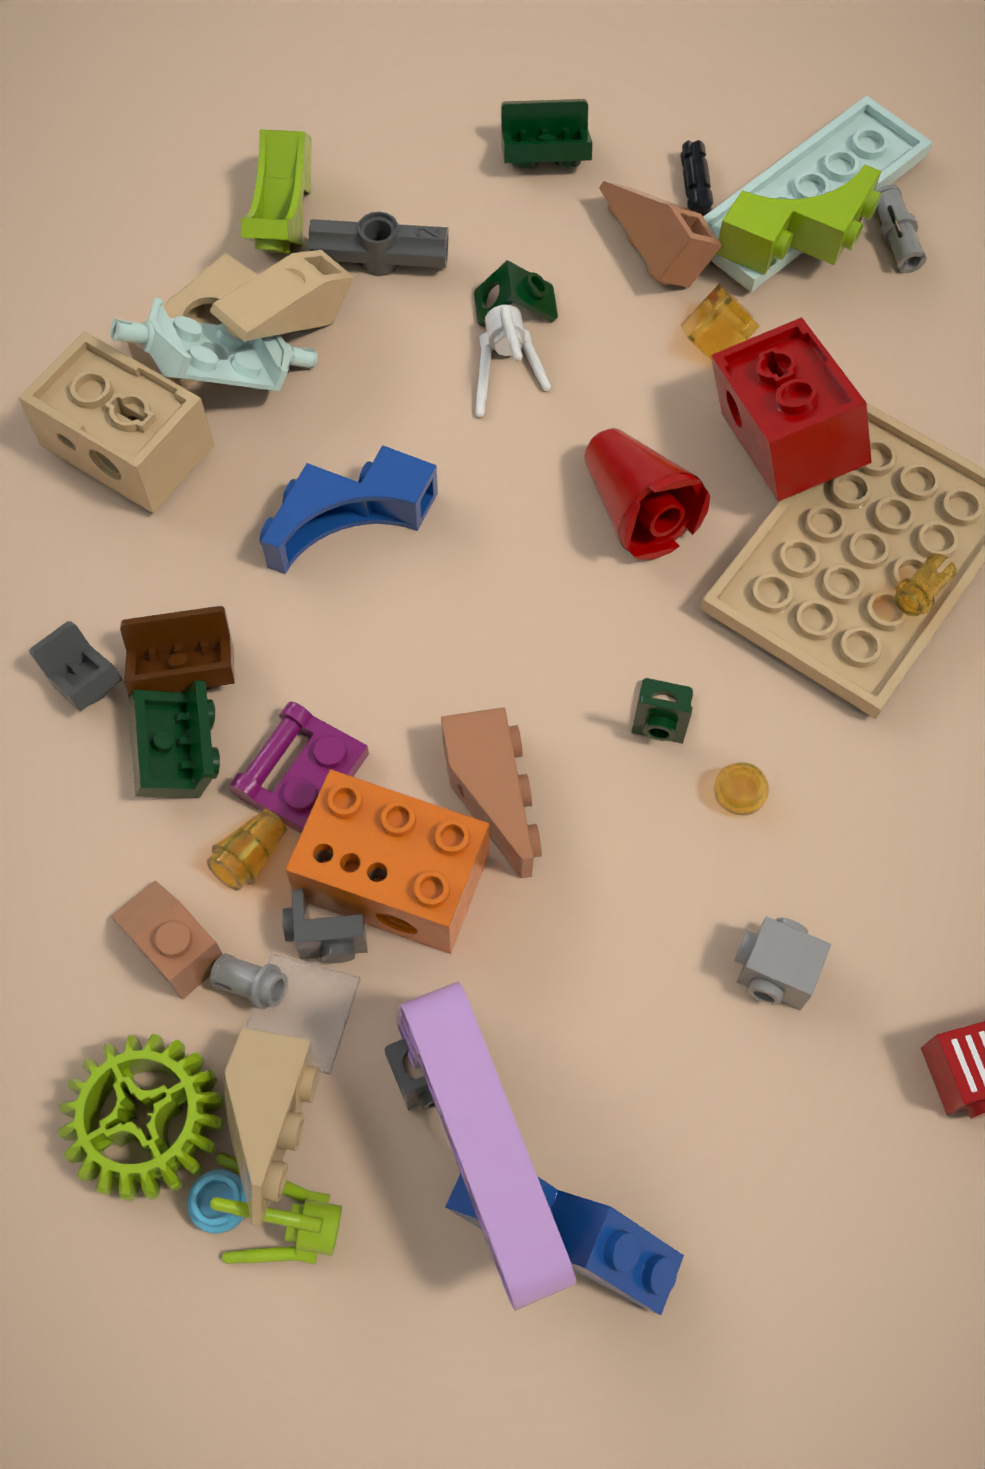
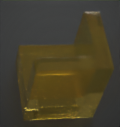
[681,283,760,360]

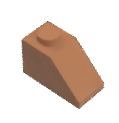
[111,880,222,999]

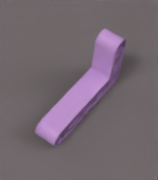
[396,982,576,1311]

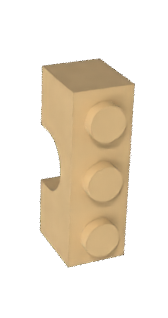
[127,253,258,389]

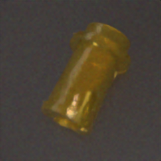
[894,553,957,616]

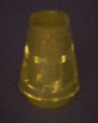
[207,809,287,891]

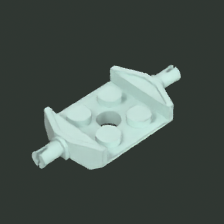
[110,298,317,391]

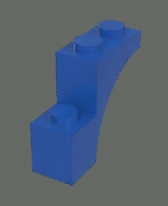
[259,445,438,574]
[445,1173,684,1315]

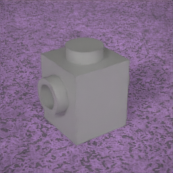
[734,916,831,1010]

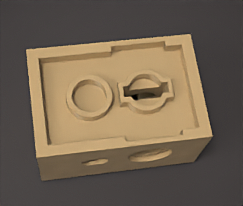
[18,331,214,513]

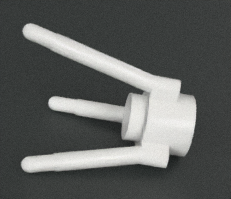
[475,305,551,418]

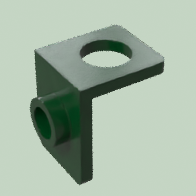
[474,260,558,327]
[631,678,693,744]

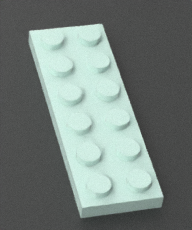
[704,95,933,292]

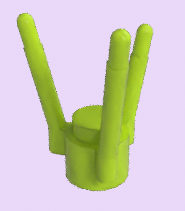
[210,1153,343,1264]

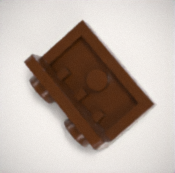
[120,606,235,698]

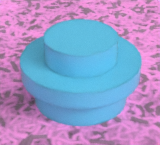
[187,1170,246,1234]

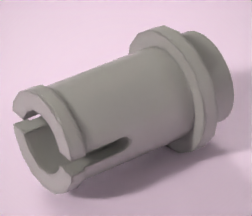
[210,953,288,1010]

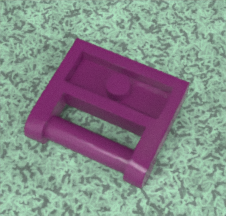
[228,701,369,833]

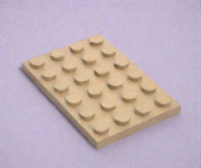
[700,403,985,719]

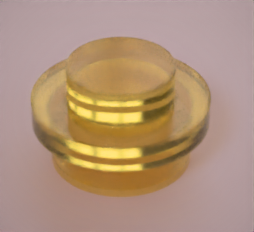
[714,762,769,815]

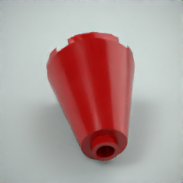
[584,428,710,560]

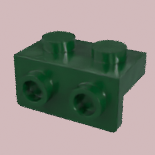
[501,99,593,169]
[128,680,220,798]

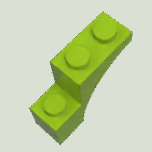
[241,129,312,254]
[716,164,882,275]

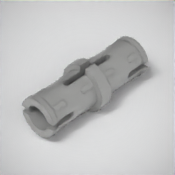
[877,185,927,273]

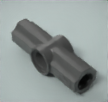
[308,211,449,275]

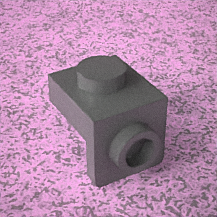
[29,621,123,712]
[282,888,368,963]

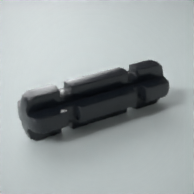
[680,140,714,216]

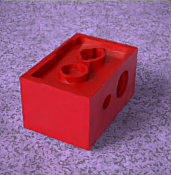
[711,317,872,502]

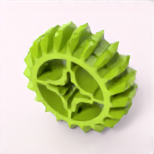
[58,1034,224,1202]

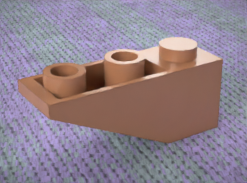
[599,181,722,288]
[441,707,542,878]

